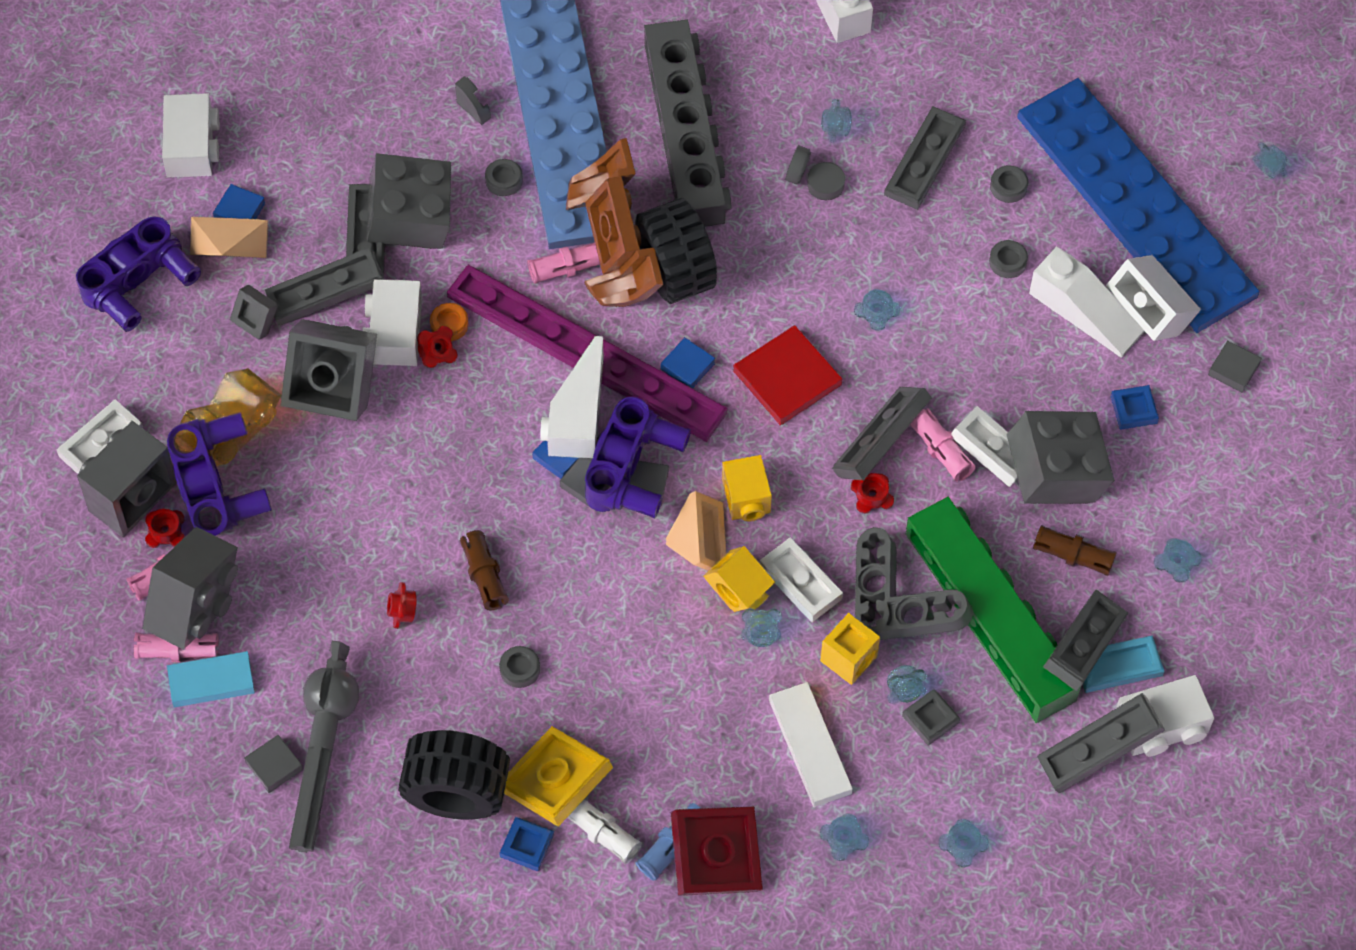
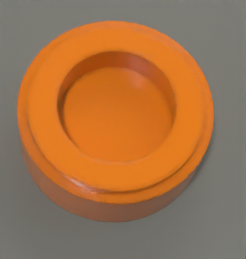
[430,303,469,341]

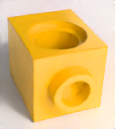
[722,455,772,522]
[703,546,775,612]
[820,613,880,685]

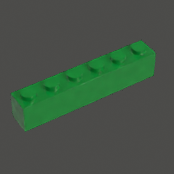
[905,496,1081,724]

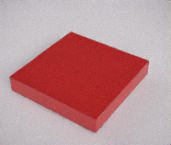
[733,325,842,426]

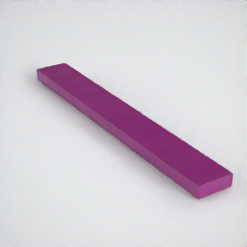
[447,264,728,442]

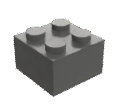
[367,153,451,249]
[280,319,377,421]
[1006,411,1115,504]
[77,421,177,538]
[142,527,238,650]

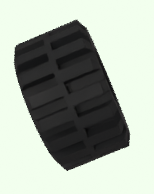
[635,198,717,304]
[398,730,510,820]

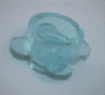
[821,99,852,143]
[1253,142,1288,179]
[854,289,900,331]
[1154,538,1202,583]
[741,608,782,647]
[887,665,927,704]
[820,814,869,861]
[938,819,989,867]

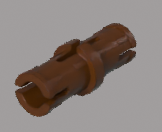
[1033,525,1117,576]
[459,530,509,611]

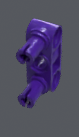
[76,216,201,332]
[585,397,691,519]
[167,412,272,536]

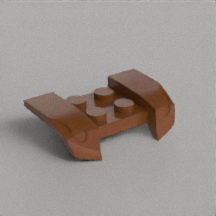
[566,138,663,307]

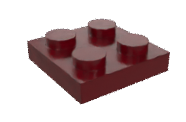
[670,806,763,896]

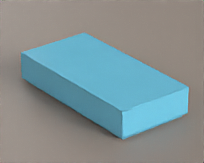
[1082,635,1165,693]
[167,651,255,708]

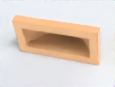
[190,217,268,258]
[666,491,726,571]

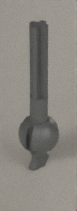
[289,640,359,853]

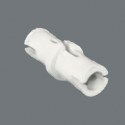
[567,799,642,864]

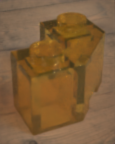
[175,368,282,466]

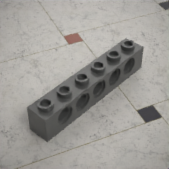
[644,19,732,227]

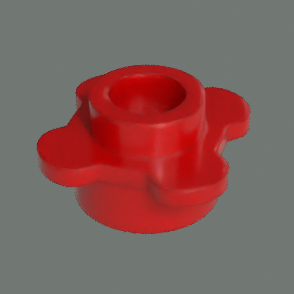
[417,326,458,368]
[851,473,894,514]
[145,508,185,548]
[387,582,417,629]

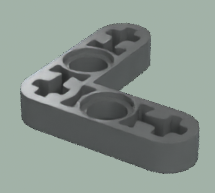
[855,527,973,640]

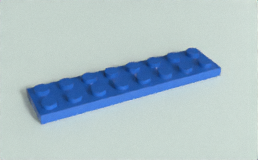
[1017,78,1260,333]

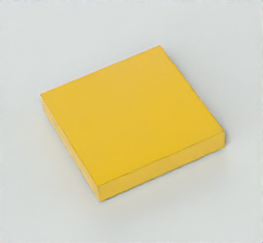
[504,726,613,827]

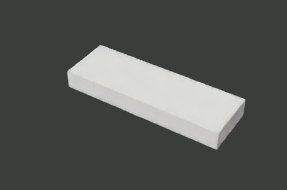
[769,682,853,807]

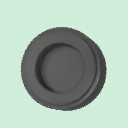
[785,145,811,185]
[485,159,523,196]
[807,162,845,201]
[990,165,1029,203]
[989,240,1028,278]
[499,646,540,688]

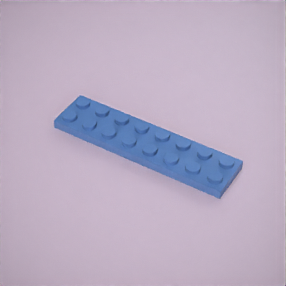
[500,0,607,250]

